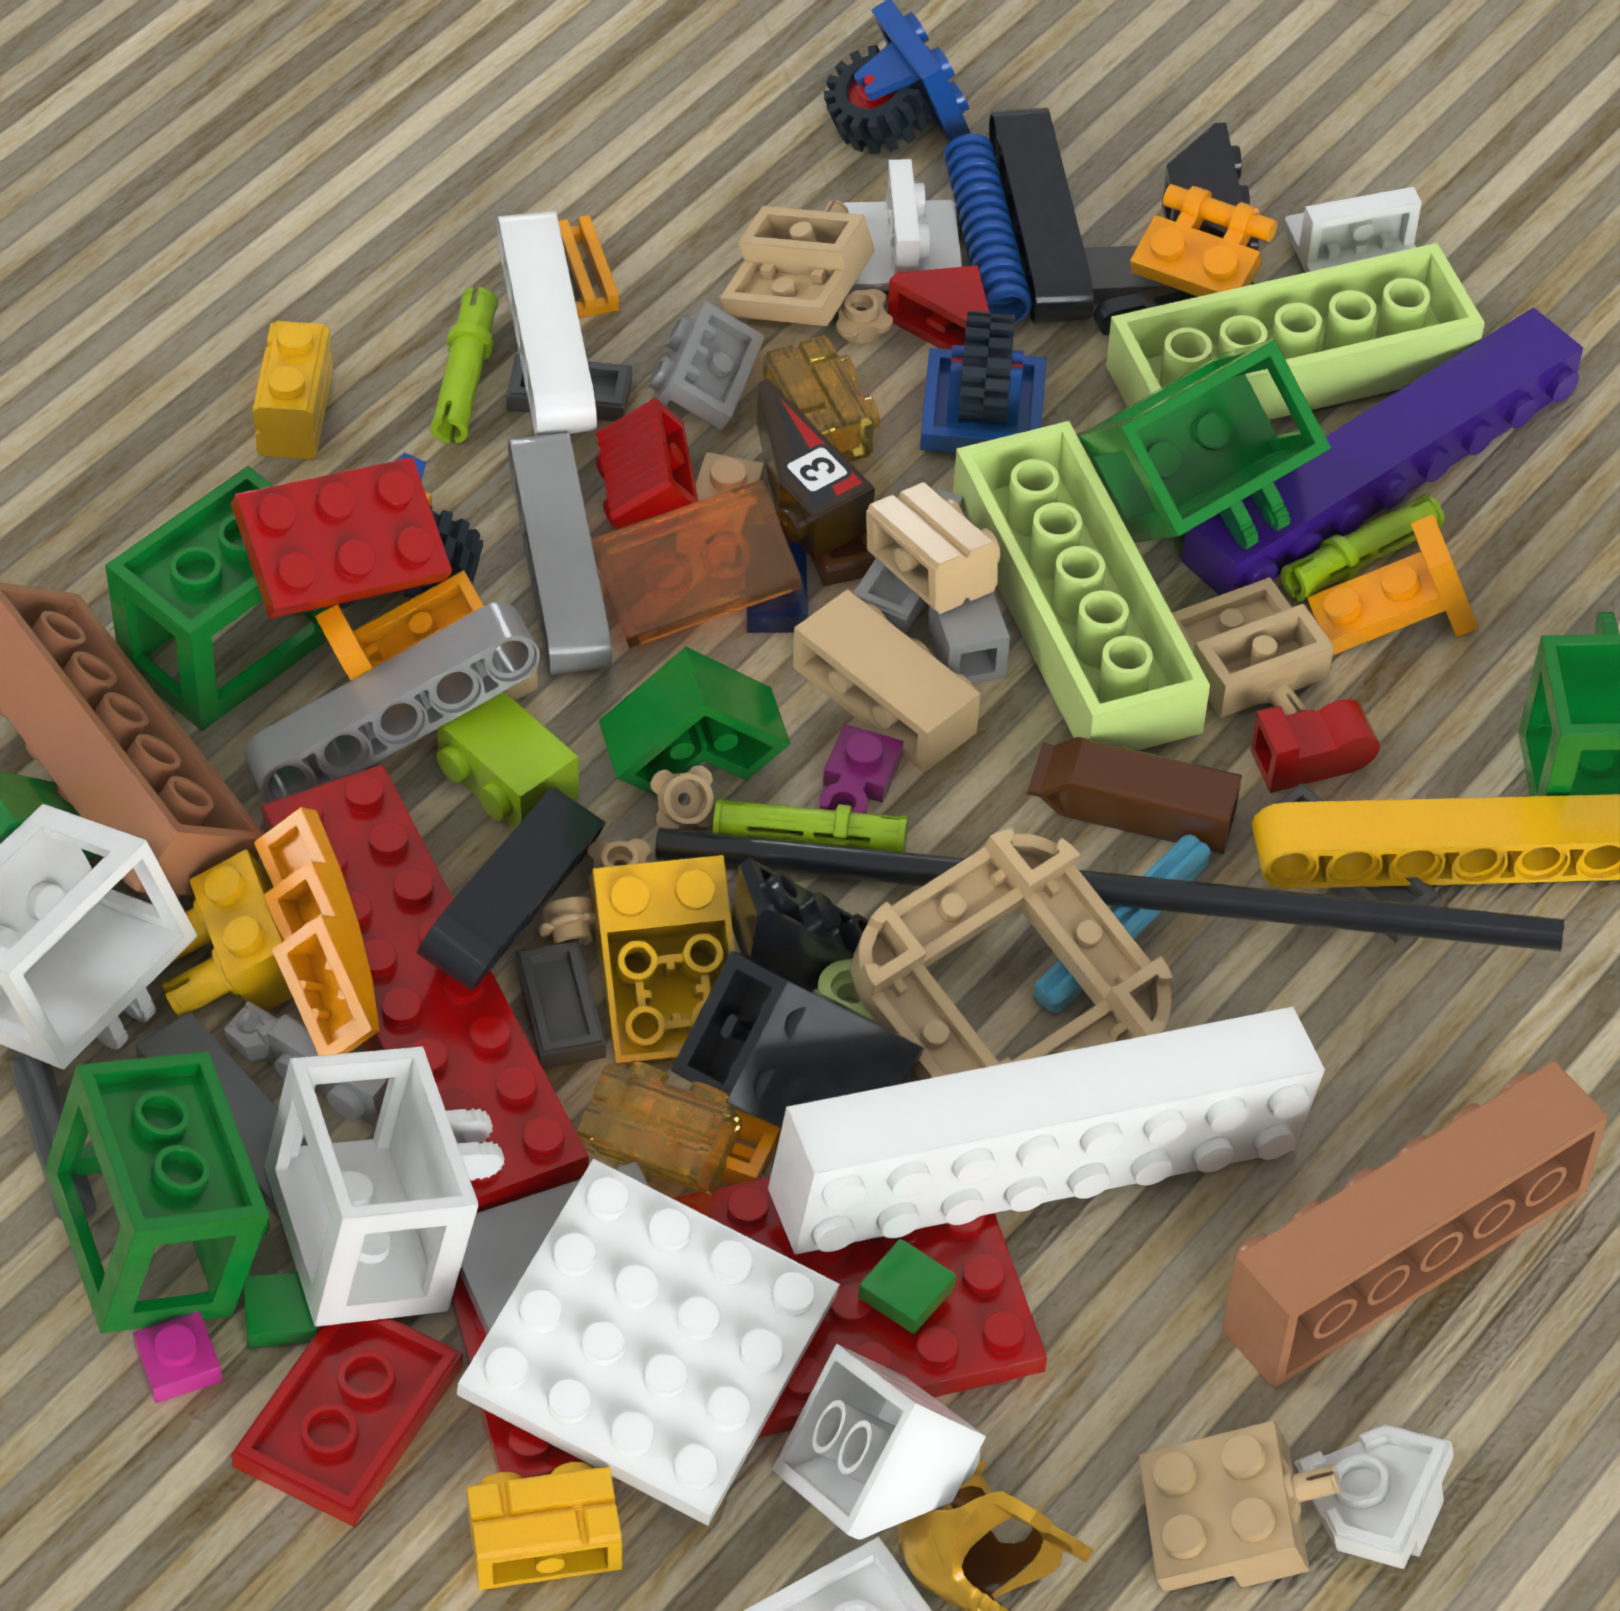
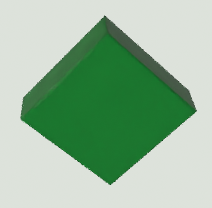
[858,1238,956,1334]
[243,1272,318,1349]

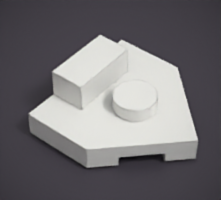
[1294,1424,1454,1569]

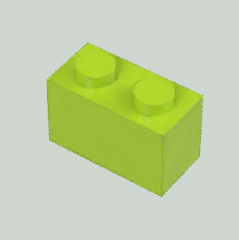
[436,692,579,829]

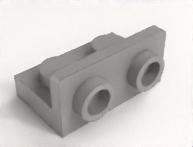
[647,300,765,430]

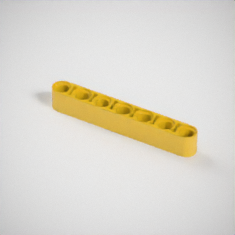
[1252,794,1620,889]

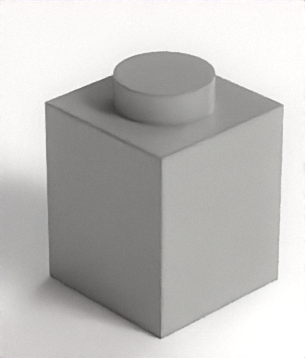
[927,592,1010,683]

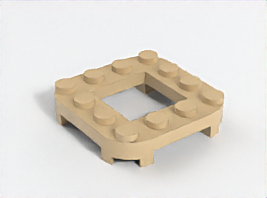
[850,828,1173,1080]

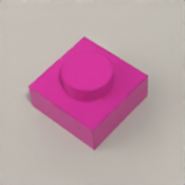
[133,1311,223,1403]

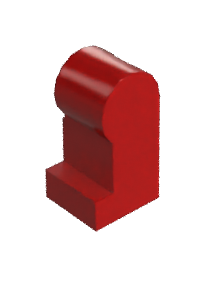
[1251,699,1380,793]

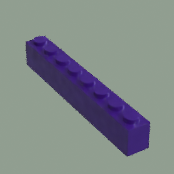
[1182,307,1583,595]

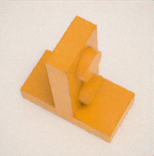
[1307,514,1479,655]
[315,570,484,680]

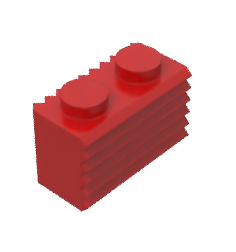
[595,398,700,544]

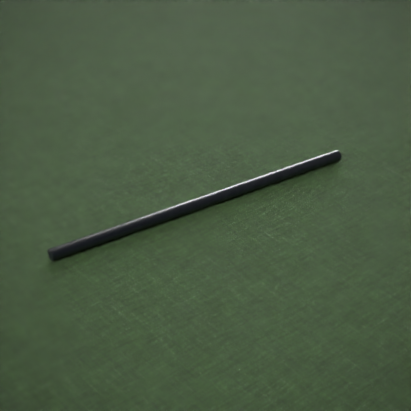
[655,827,1564,952]

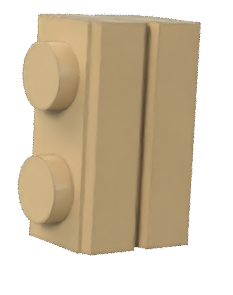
[866,482,1001,614]

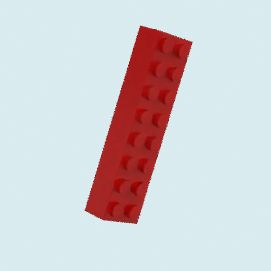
[262,764,589,1213]

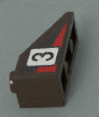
[757,378,875,560]

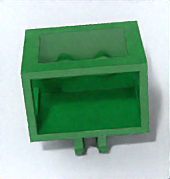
[1077,339,1331,550]
[105,466,339,731]
[1518,612,1620,796]
[45,1051,271,1334]

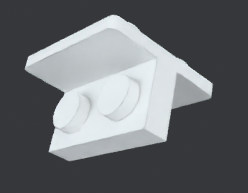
[843,159,962,292]
[1284,187,1422,272]

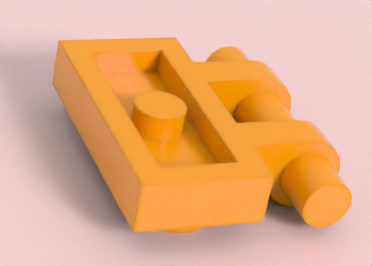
[1130,184,1278,297]

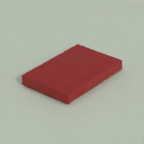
[231,1318,463,1527]

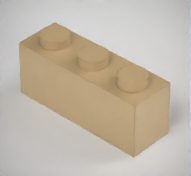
[793,589,981,773]

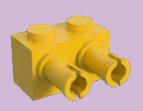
[162,849,293,1018]

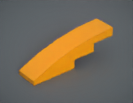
[254,807,380,1056]

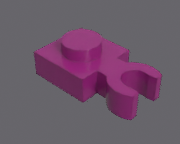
[819,724,904,813]

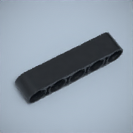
[989,107,1094,324]
[416,786,606,991]

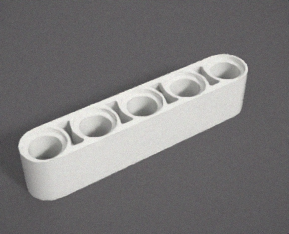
[497,210,597,436]

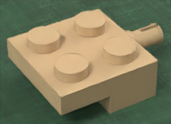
[720,200,875,326]
[1172,577,1334,718]
[1138,1420,1342,1592]

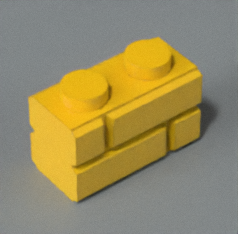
[253,321,333,460]
[466,1462,622,1590]

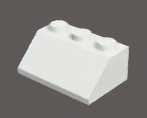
[771,1344,986,1540]

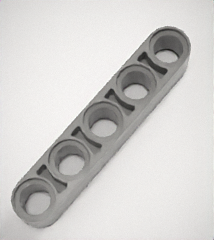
[508,432,612,675]
[245,603,540,803]

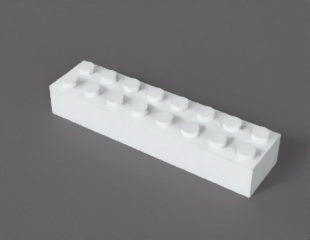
[768,1007,1325,1255]

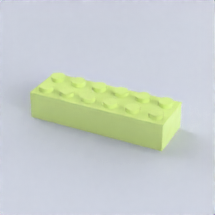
[1106,243,1485,420]
[953,421,1210,750]

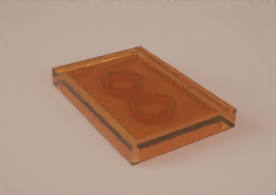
[591,479,803,649]

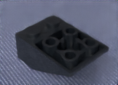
[670,951,925,1129]

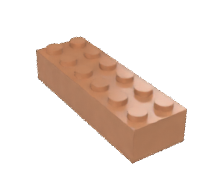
[0,582,264,898]
[1222,1061,1608,1389]

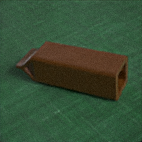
[1027,737,1242,854]

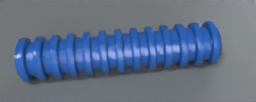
[944,133,1033,324]

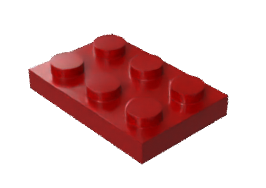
[231,457,452,619]

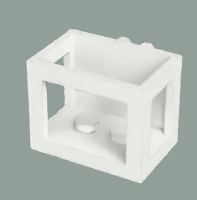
[0,804,197,1070]
[264,1046,505,1327]

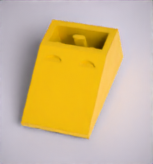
[589,855,735,1065]

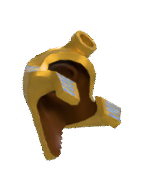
[899,1459,1093,1611]

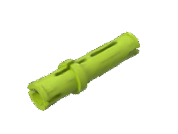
[430,287,499,444]
[1281,494,1445,602]
[713,798,908,852]

